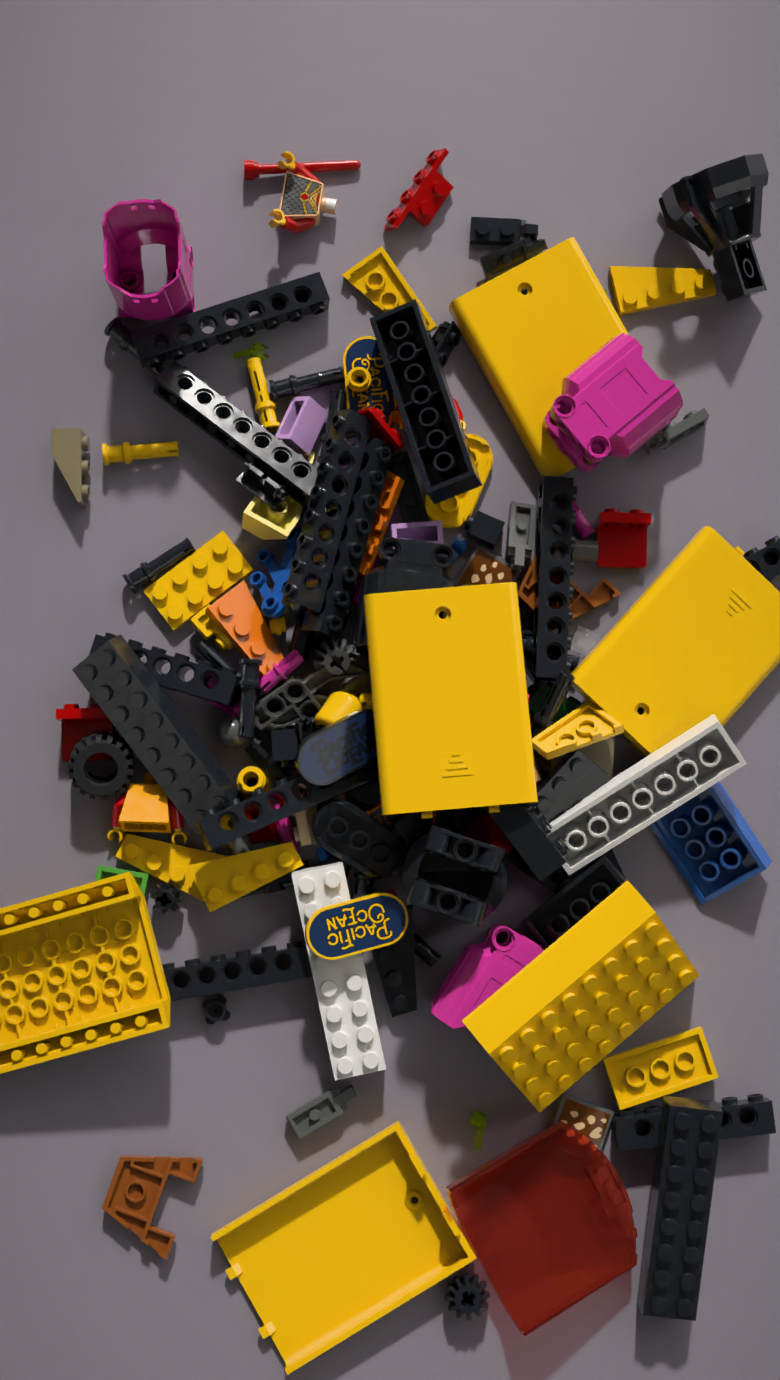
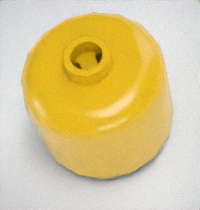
[314,691,365,730]

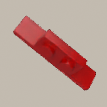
[384,148,454,232]

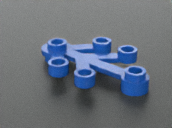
[250,527,313,618]

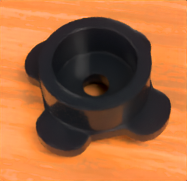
[202,995,231,1024]

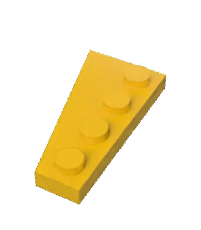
[115,834,228,902]

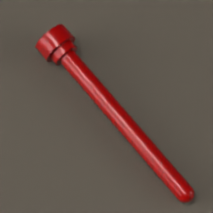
[244,160,361,180]

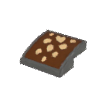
[455,544,522,586]
[544,1093,614,1162]

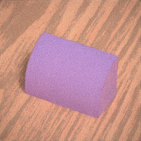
[275,396,328,455]
[391,521,444,550]

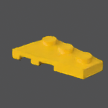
[532,700,624,760]

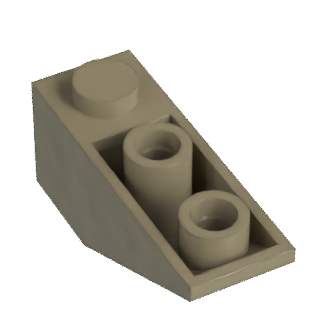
[51,428,90,508]

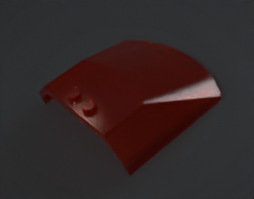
[445,1121,638,1336]

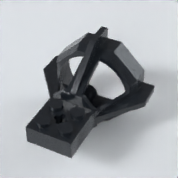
[659,154,769,302]

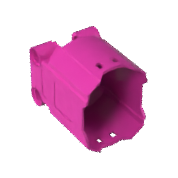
[102,199,195,320]
[542,333,684,473]
[430,923,544,1029]

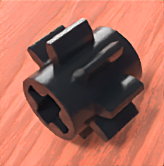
[150,880,184,914]

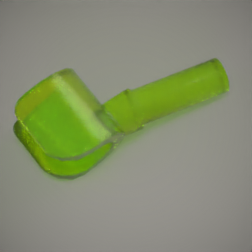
[233,342,269,361]
[470,1111,487,1150]

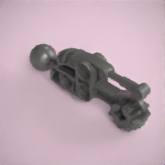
[217,638,370,749]

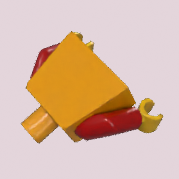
[107,772,187,845]

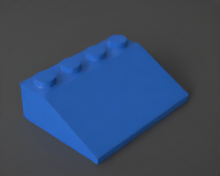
[650,781,772,905]

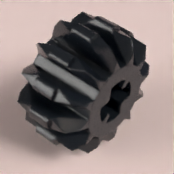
[445,1271,490,1321]

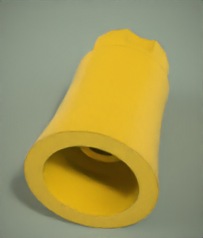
[236,766,271,801]

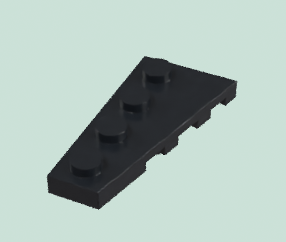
[534,749,612,822]
[372,905,417,1017]

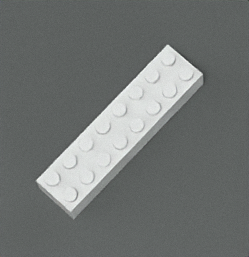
[550,714,747,875]
[291,861,386,1081]

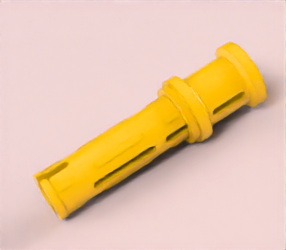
[246,357,280,433]
[102,441,179,466]

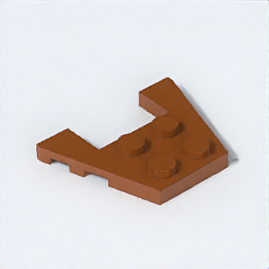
[518,526,621,631]
[102,1155,204,1260]

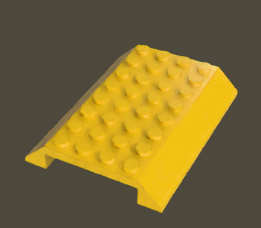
[0,872,171,1074]
[462,880,700,1113]

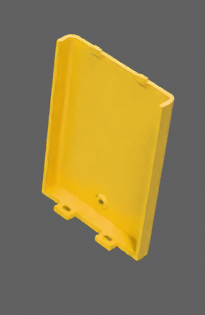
[448,237,629,477]
[571,526,780,757]
[363,582,538,819]
[210,1120,477,1375]

